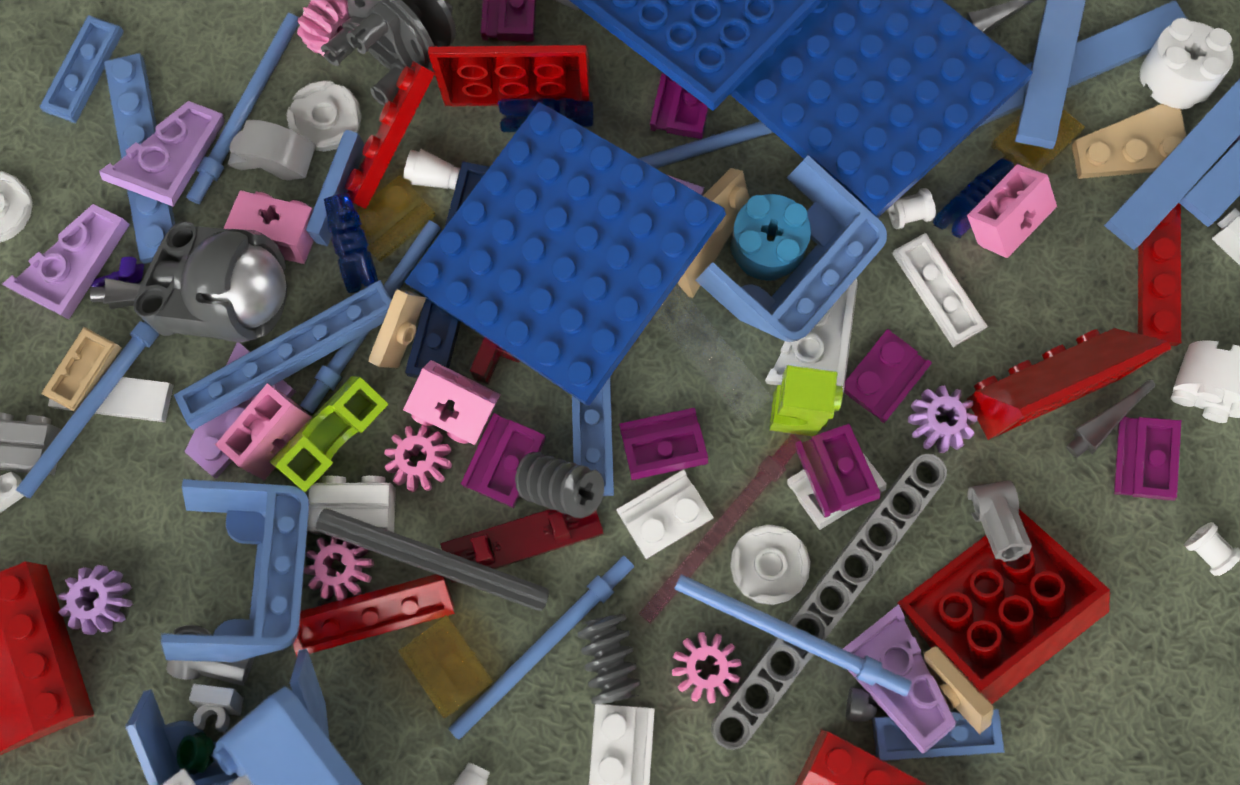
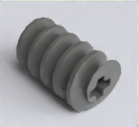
[515,451,604,518]
[577,614,641,705]

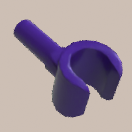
[91,257,144,287]

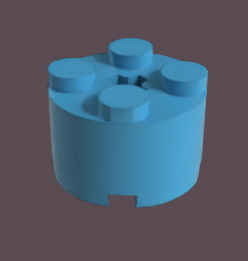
[730,194,811,281]

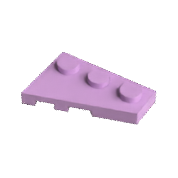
[99,101,224,207]
[2,204,130,319]
[185,342,296,479]
[843,604,956,754]

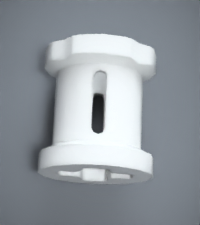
[887,188,936,230]
[1184,522,1240,576]

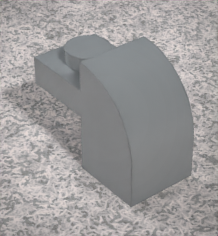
[227,120,316,181]

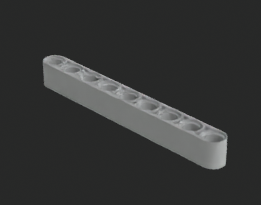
[711,454,947,750]

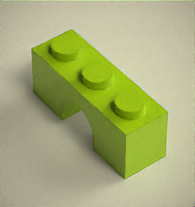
[769,365,843,436]
[269,376,389,492]

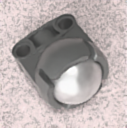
[134,222,287,342]

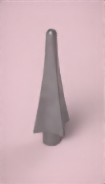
[967,0,1036,34]
[90,278,141,309]
[1066,380,1155,458]

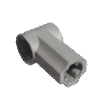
[967,480,1032,562]
[166,625,255,686]

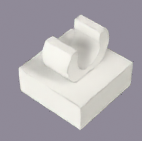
[189,684,243,732]

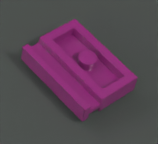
[481,0,536,41]
[650,72,709,139]
[844,329,932,423]
[619,407,708,480]
[461,413,546,509]
[1114,416,1182,501]
[795,424,881,518]

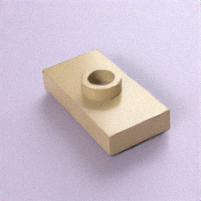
[368,289,426,368]
[41,327,122,412]
[923,646,994,734]

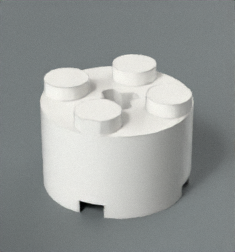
[1140,18,1233,109]
[1171,340,1240,423]

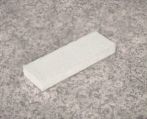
[892,233,988,347]
[48,377,174,423]

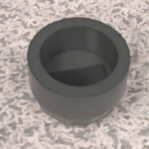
[846,687,877,722]

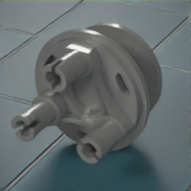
[321,0,456,105]

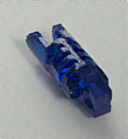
[498,98,594,132]
[932,158,1014,238]
[324,193,379,294]

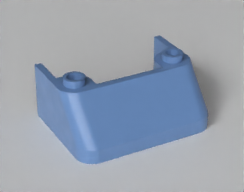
[695,155,887,342]
[161,479,309,662]
[126,649,330,785]
[211,687,362,785]

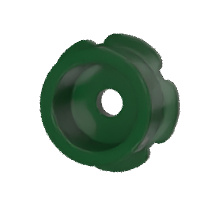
[176,732,215,775]

